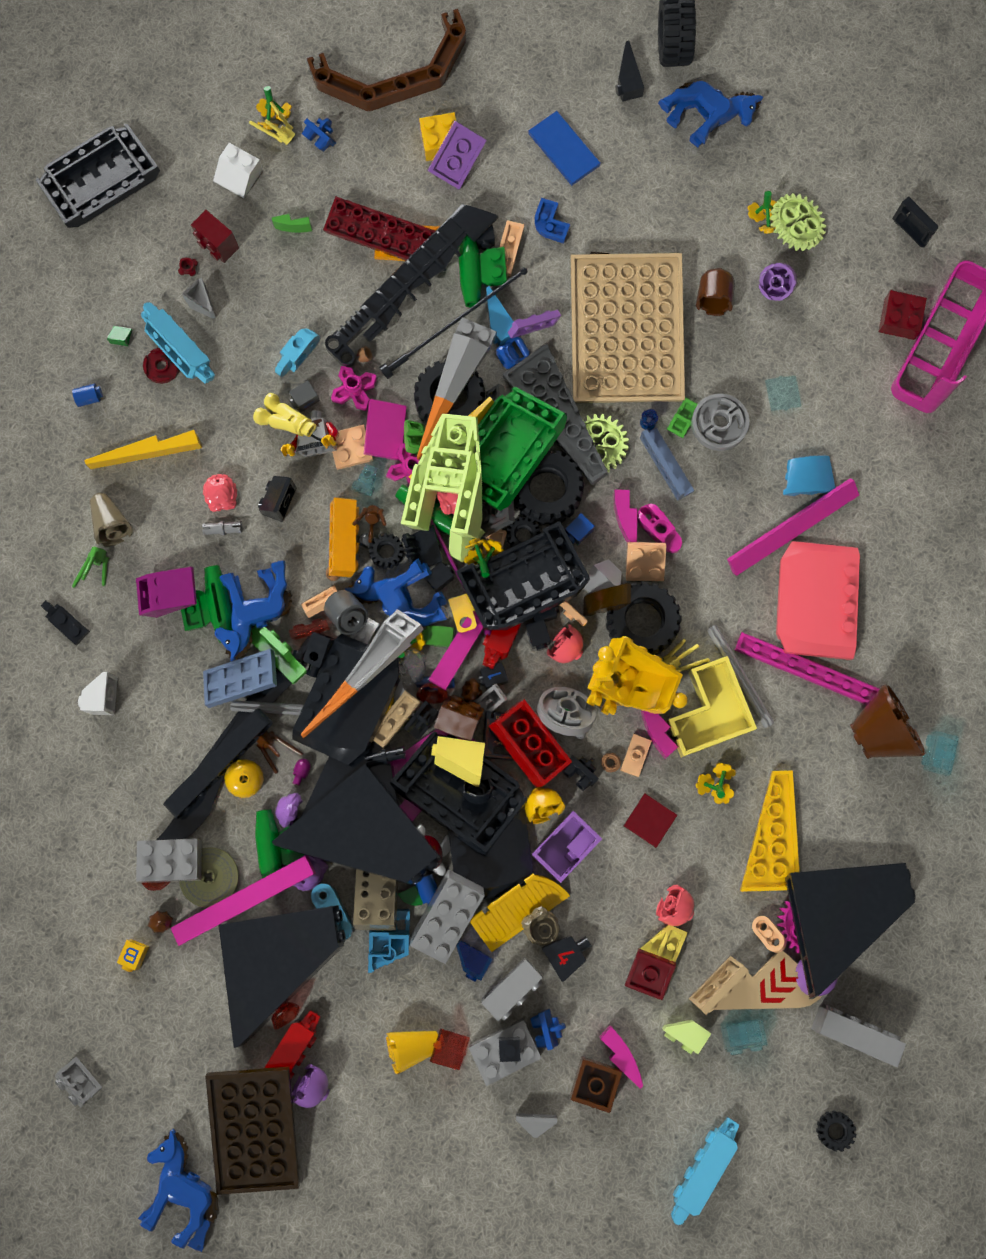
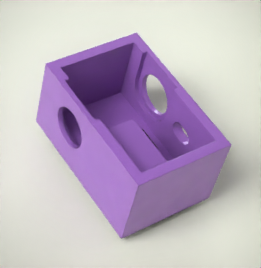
[531,811,602,883]

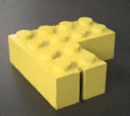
[667,656,757,758]

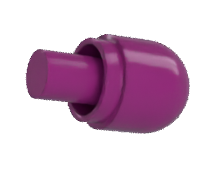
[292,759,311,786]

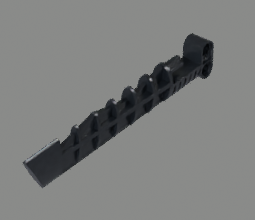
[325,204,498,367]

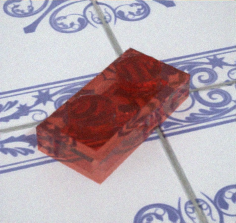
[289,618,330,640]

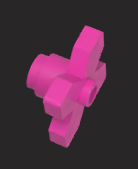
[331,366,377,411]
[386,443,421,487]

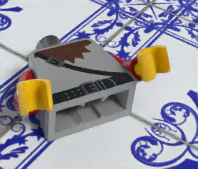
[281,410,339,457]

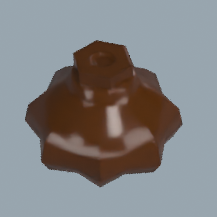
[461,678,482,702]
[148,911,173,933]

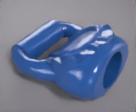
[496,337,530,369]

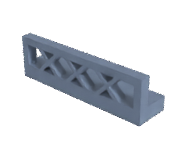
[640,428,694,501]

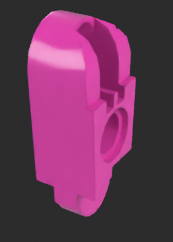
[637,504,682,553]

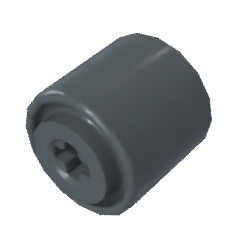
[324,590,368,635]

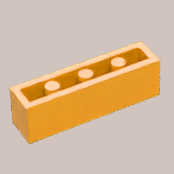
[329,497,359,578]

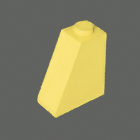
[431,736,485,787]

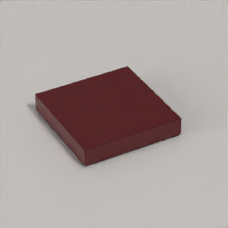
[623,793,677,848]
[625,948,676,1001]

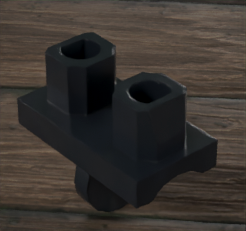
[403,701,439,740]
[562,755,599,791]

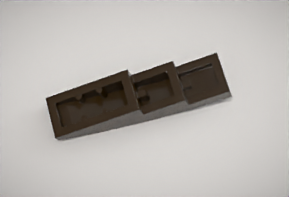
[583,584,631,616]

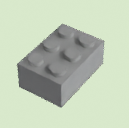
[136,839,202,883]
[481,957,543,1021]
[469,1018,541,1086]

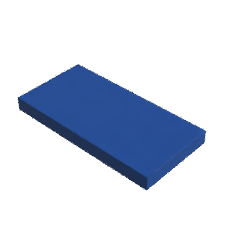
[528,111,600,186]

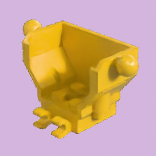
[587,636,687,715]

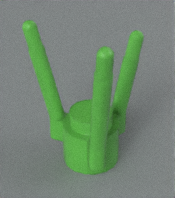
[72,547,109,588]

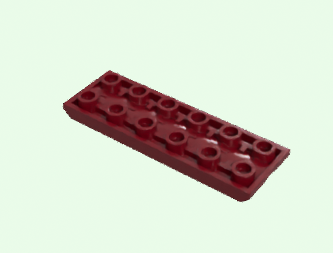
[323,196,435,261]

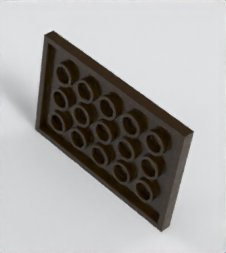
[205,1067,300,1195]

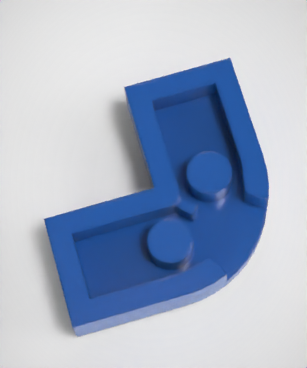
[535,198,570,243]

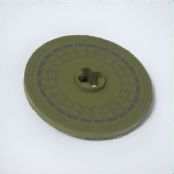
[179,847,239,908]

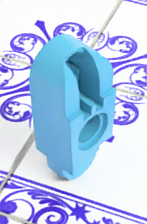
[275,328,320,377]
[311,884,353,940]

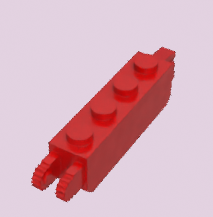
[482,623,522,669]
[264,1010,321,1081]

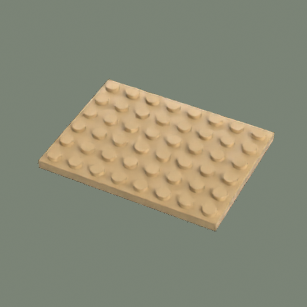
[570,253,685,403]

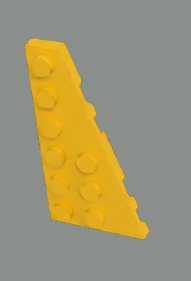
[740,770,799,892]

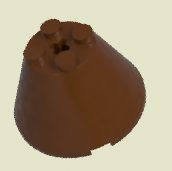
[850,683,926,759]

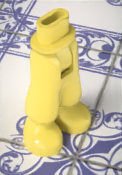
[253,393,316,437]

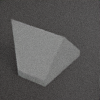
[182,278,216,319]
[584,559,622,594]

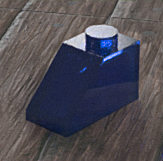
[456,940,493,982]

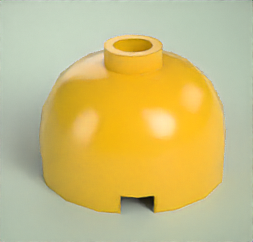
[224,759,264,798]
[525,787,565,824]

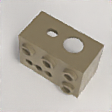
[353,869,398,931]

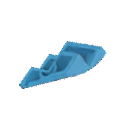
[783,456,835,496]
[368,909,410,973]

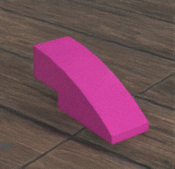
[613,490,637,542]
[641,710,678,759]
[599,1025,643,1089]

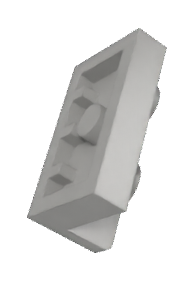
[55,1057,102,1107]

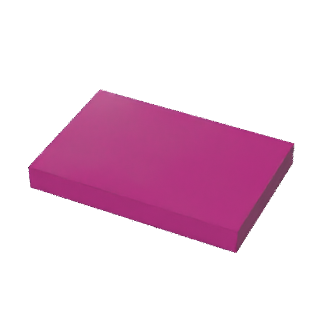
[363,399,406,461]

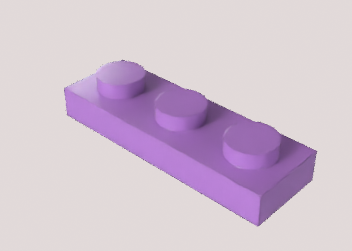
[507,310,561,338]

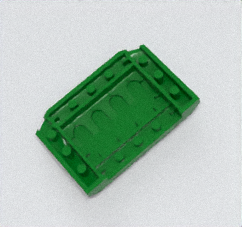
[478,387,567,511]

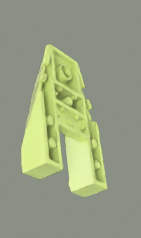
[401,414,482,539]

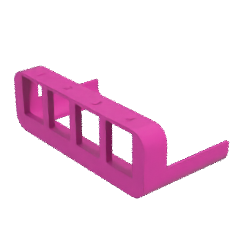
[891,261,986,413]

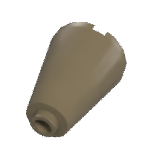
[90,493,133,547]

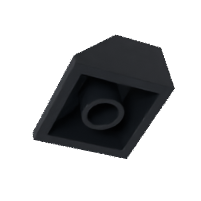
[258,476,297,522]

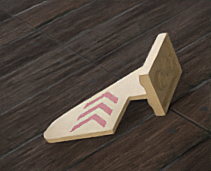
[689,951,821,1015]

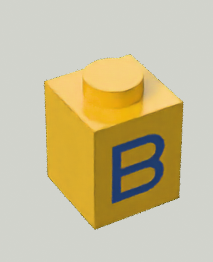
[117,939,149,972]

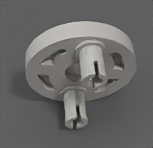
[691,394,749,451]
[537,687,596,739]

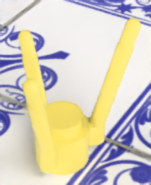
[249,101,295,145]
[663,639,710,672]

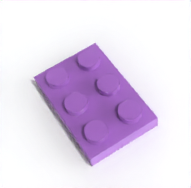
[428,120,487,189]

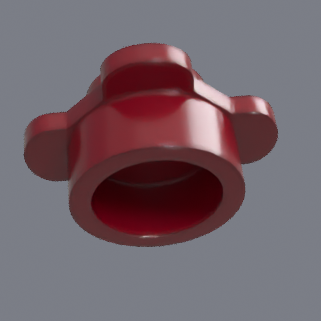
[178,257,198,276]

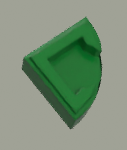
[398,886,423,906]

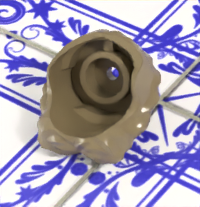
[521,906,559,946]

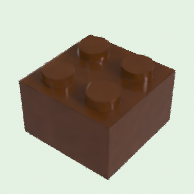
[434,695,485,741]
[570,1056,622,1113]

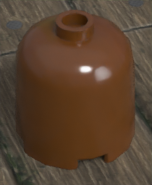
[696,268,735,316]

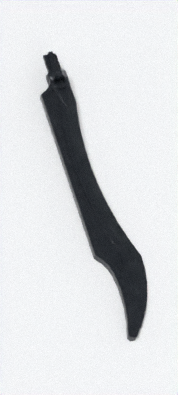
[156,636,310,840]

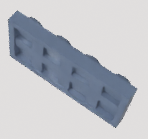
[203,649,277,708]

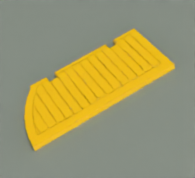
[470,873,570,952]

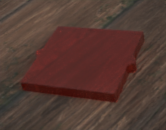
[429,1028,470,1070]

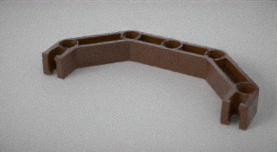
[307,9,466,111]

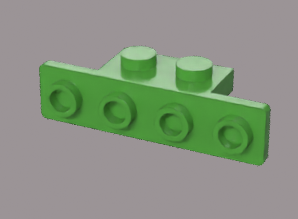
[251,626,307,684]

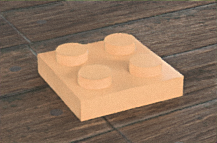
[332,424,373,470]
[626,542,666,581]

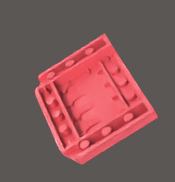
[776,541,860,660]

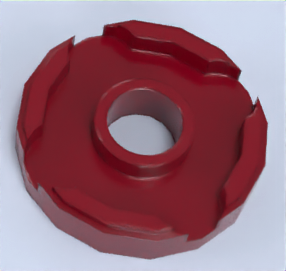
[143,348,180,384]

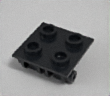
[401,525,444,568]

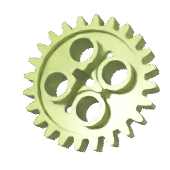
[770,193,826,251]
[583,414,629,472]

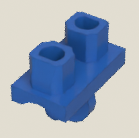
[302,118,336,152]
[530,1009,566,1050]

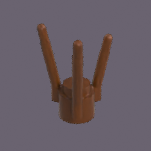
[352,505,387,543]
[256,731,303,774]

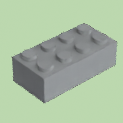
[410,869,485,964]
[811,1005,906,1068]

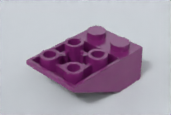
[136,567,197,618]

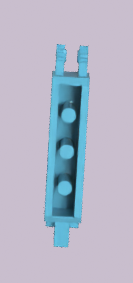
[141,302,215,384]
[671,1117,739,1225]

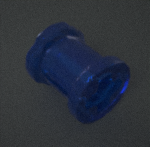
[640,409,658,431]

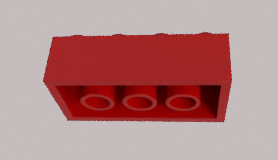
[489,699,572,788]

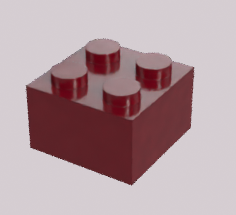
[191,209,239,263]
[878,290,927,340]

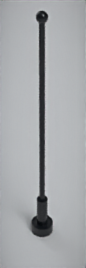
[379,267,528,379]

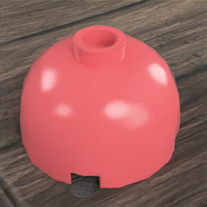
[547,624,584,664]
[656,885,694,926]

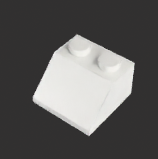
[213,143,263,198]
[78,672,118,715]

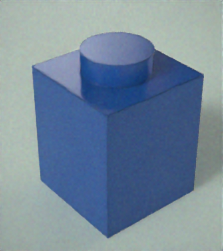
[565,513,595,545]

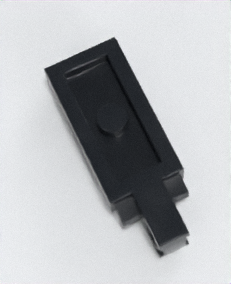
[41,600,90,646]

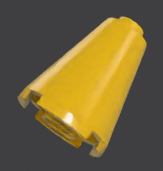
[386,1031,444,1074]

